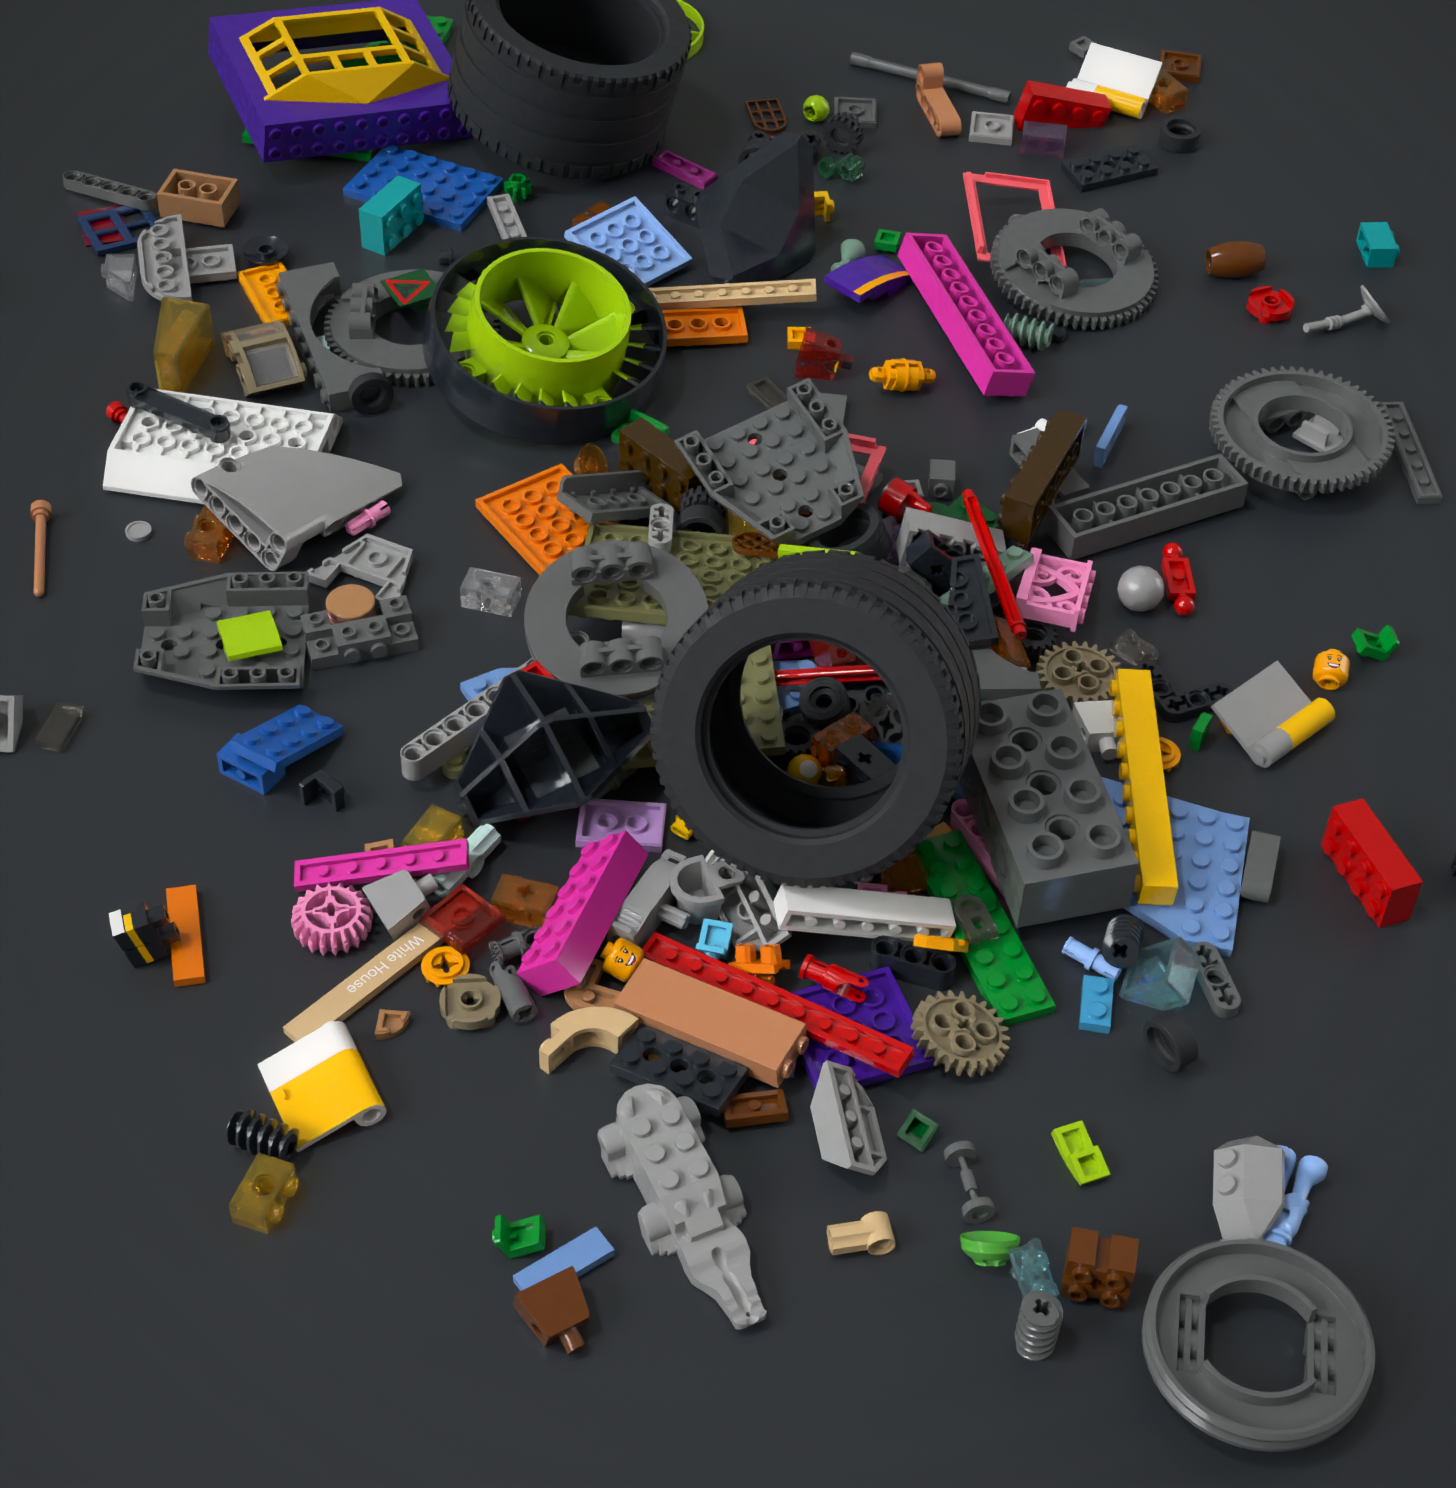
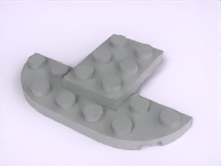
[137,214,237,306]

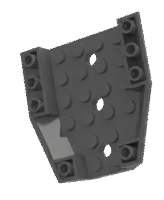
[674,378,864,546]
[133,571,310,690]

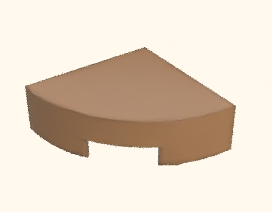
[375,1009,411,1040]

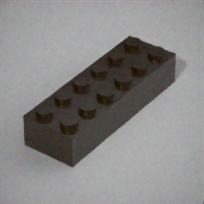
[997,408,1087,545]

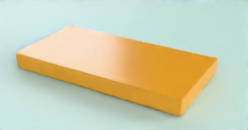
[237,261,290,327]

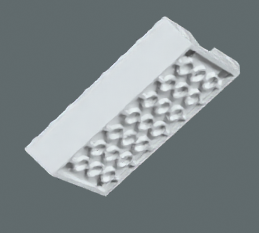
[103,389,343,504]

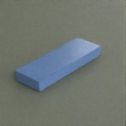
[1093,404,1128,468]
[513,1226,615,1291]

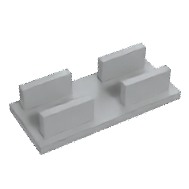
[1292,414,1344,452]

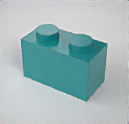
[1356,222,1400,268]

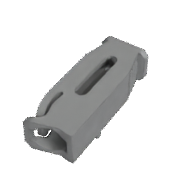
[607,849,691,948]

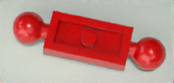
[1161,542,1196,616]

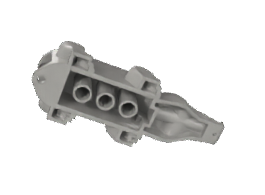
[597,1084,767,1329]

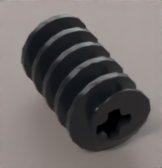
[1101,914,1144,969]
[225,1109,300,1165]

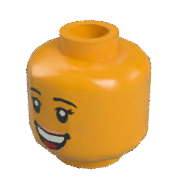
[1313,649,1350,691]
[600,938,644,982]

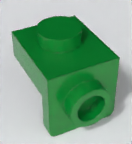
[1351,625,1400,661]
[492,1214,546,1259]

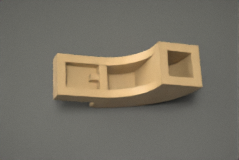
[539,1007,638,1074]

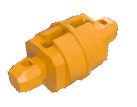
[869,358,936,392]

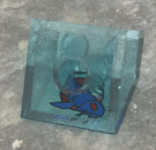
[1119,936,1201,1011]

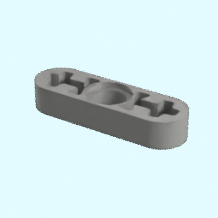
[648,503,674,553]

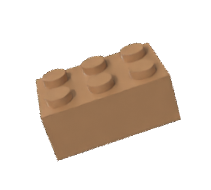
[157,169,241,228]

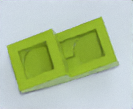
[1051,1120,1110,1186]

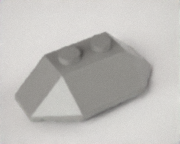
[719,858,792,952]
[810,1060,887,1176]
[1213,1136,1285,1240]

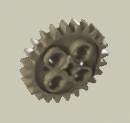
[1035,641,1121,711]
[910,990,1010,1077]

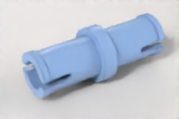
[1062,936,1122,982]

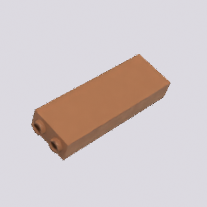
[614,958,809,1088]

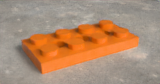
[652,306,748,347]

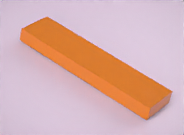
[166,884,206,987]

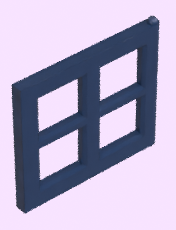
[76,206,157,256]

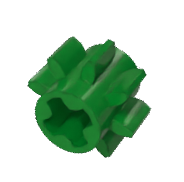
[504,174,532,202]

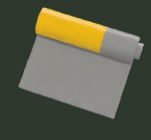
[1211,660,1335,768]

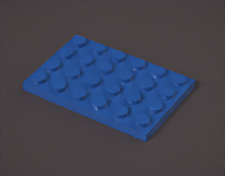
[343,145,504,232]

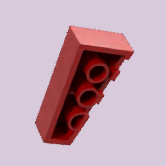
[1013,80,1112,131]

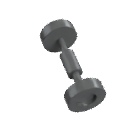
[943,1141,996,1224]

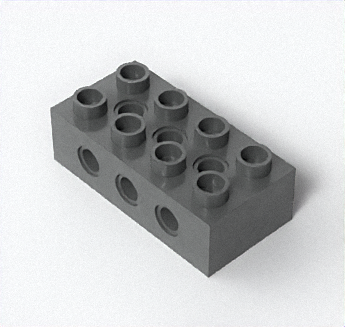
[959,689,1139,928]

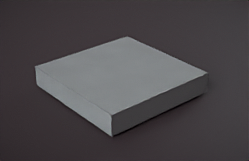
[969,111,1014,146]

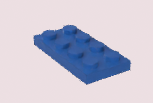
[229,705,344,773]

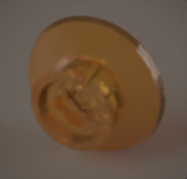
[574,443,608,475]

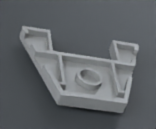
[307,533,413,607]

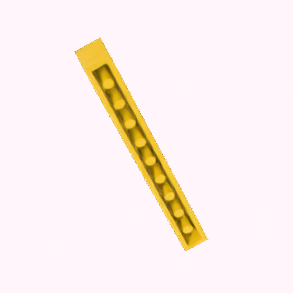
[1109,669,1178,905]

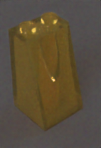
[153,297,215,393]

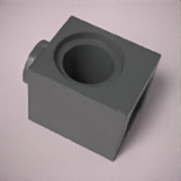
[928,459,955,499]

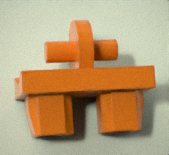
[728,943,791,984]

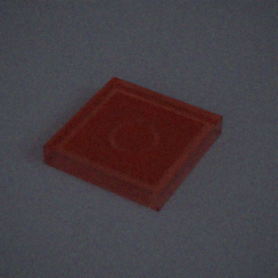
[420,884,505,955]

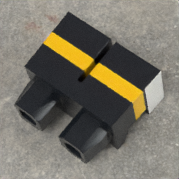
[109,901,181,968]

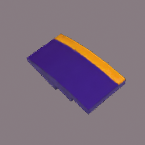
[824,255,913,303]

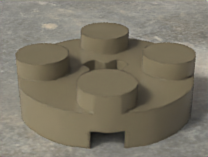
[439,974,501,1030]

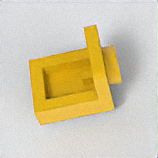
[814,191,834,222]

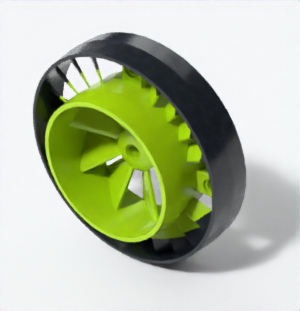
[422,237,667,445]

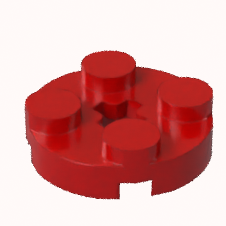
[1246,286,1294,324]

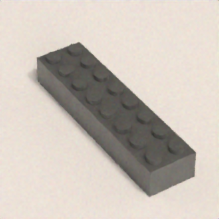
[1044,453,1249,560]

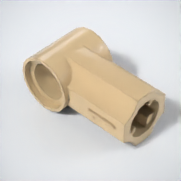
[827,1211,896,1255]

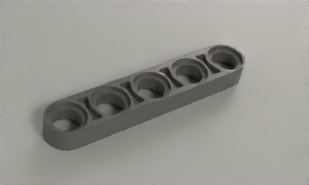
[62,171,158,211]

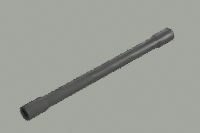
[850,52,1011,104]

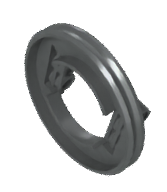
[524,540,708,701]
[1142,1238,1375,1452]

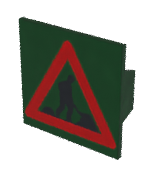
[380,268,437,312]

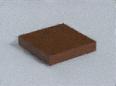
[1158,50,1202,84]

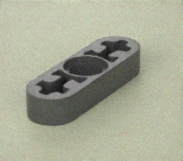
[1189,942,1241,1018]

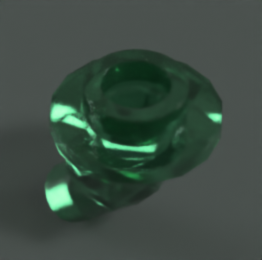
[818,157,847,179]

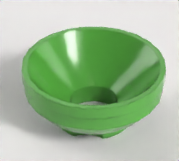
[960,1231,1020,1266]

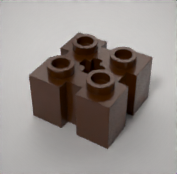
[1059,1227,1139,1309]

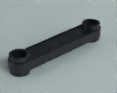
[126,381,231,443]

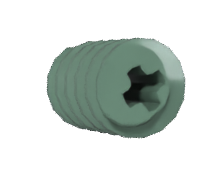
[1004,312,1054,351]

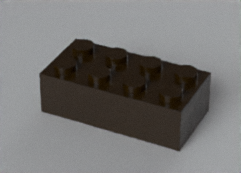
[619,417,705,513]

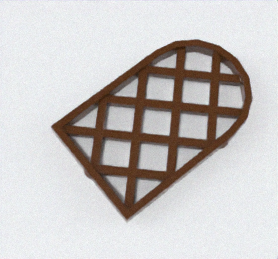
[732,532,800,558]

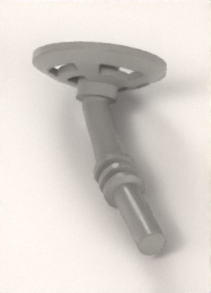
[1303,285,1390,333]

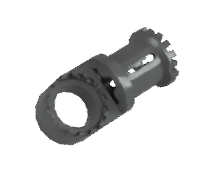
[488,926,541,966]

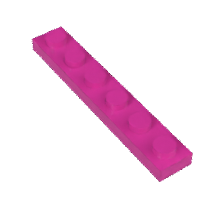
[294,838,470,892]

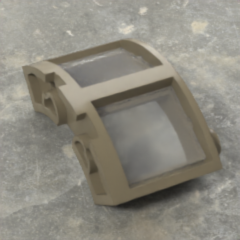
[220,320,307,397]

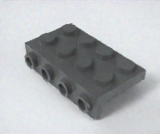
[557,470,672,525]

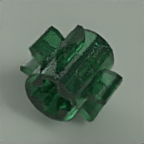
[838,153,865,182]

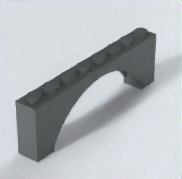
[276,262,383,413]
[969,562,1041,700]

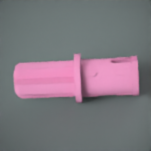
[345,500,391,536]

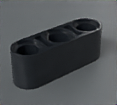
[869,935,956,991]

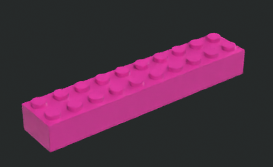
[898,232,1035,397]

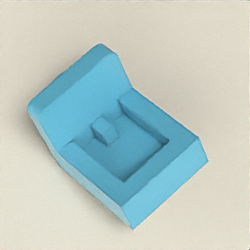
[695,918,734,961]

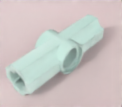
[432,824,501,898]

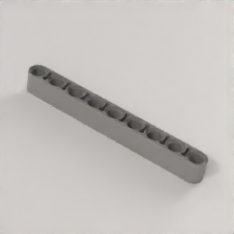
[400,631,589,781]

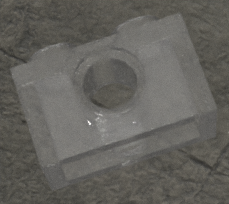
[460,567,521,617]

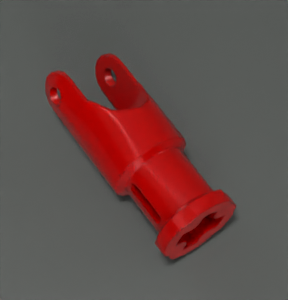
[799,954,869,1002]

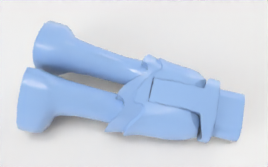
[1263,1145,1328,1247]

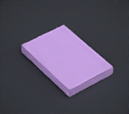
[575,799,667,853]

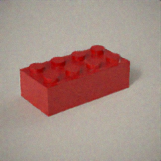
[1321,798,1423,928]

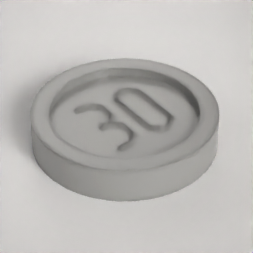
[125,521,152,542]

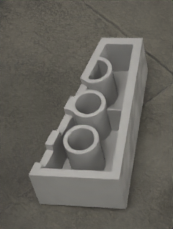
[896,507,1006,566]

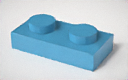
[1078,975,1114,1034]

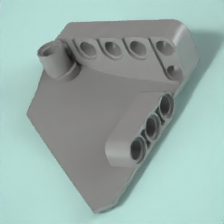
[191,446,402,571]

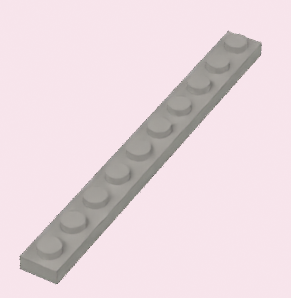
[487,194,559,326]

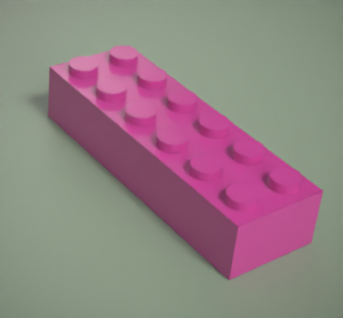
[517,830,649,997]

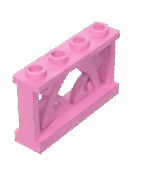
[1016,547,1096,632]

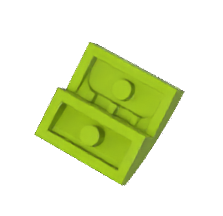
[216,610,283,661]

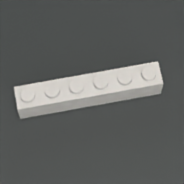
[773,882,956,942]

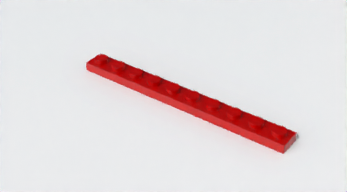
[642,932,915,1078]

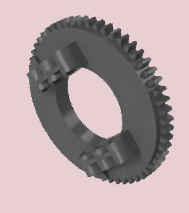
[990,208,1159,330]
[324,269,501,388]
[1209,366,1395,500]

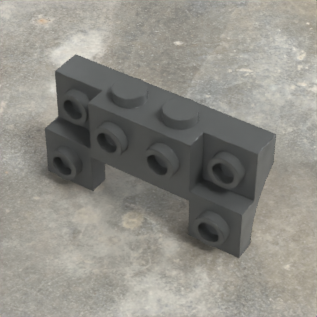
[300,595,419,671]

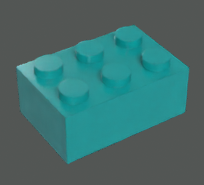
[359,175,424,256]

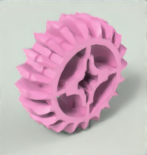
[291,882,373,956]

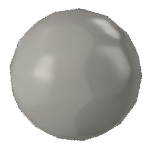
[1117,565,1164,612]

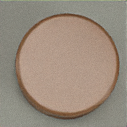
[326,584,377,625]

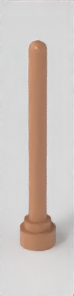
[30,500,52,597]

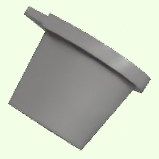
[670,854,745,925]

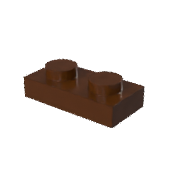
[722,1089,789,1128]

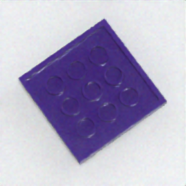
[791,966,935,1090]

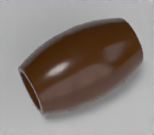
[1205,241,1266,278]

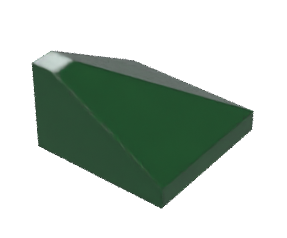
[897,1108,940,1152]

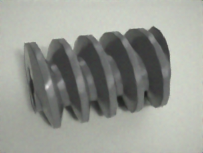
[1014,1290,1063,1361]

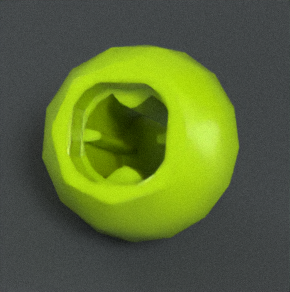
[803,95,829,123]

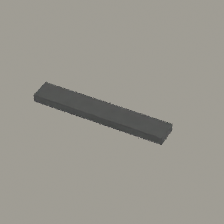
[1379,402,1443,504]

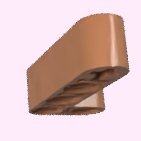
[916,62,962,137]

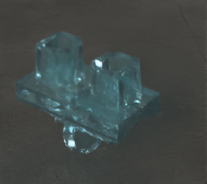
[1008,1238,1059,1298]

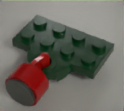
[877,477,999,528]

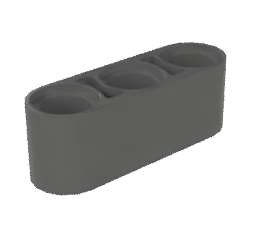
[1240,830,1281,903]

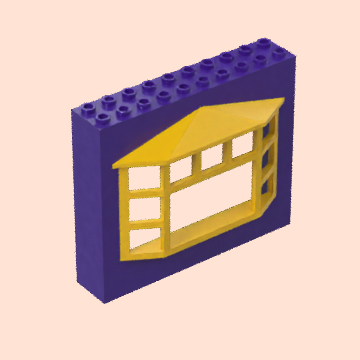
[208,0,473,163]

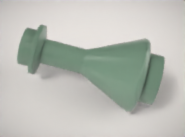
[831,239,866,271]

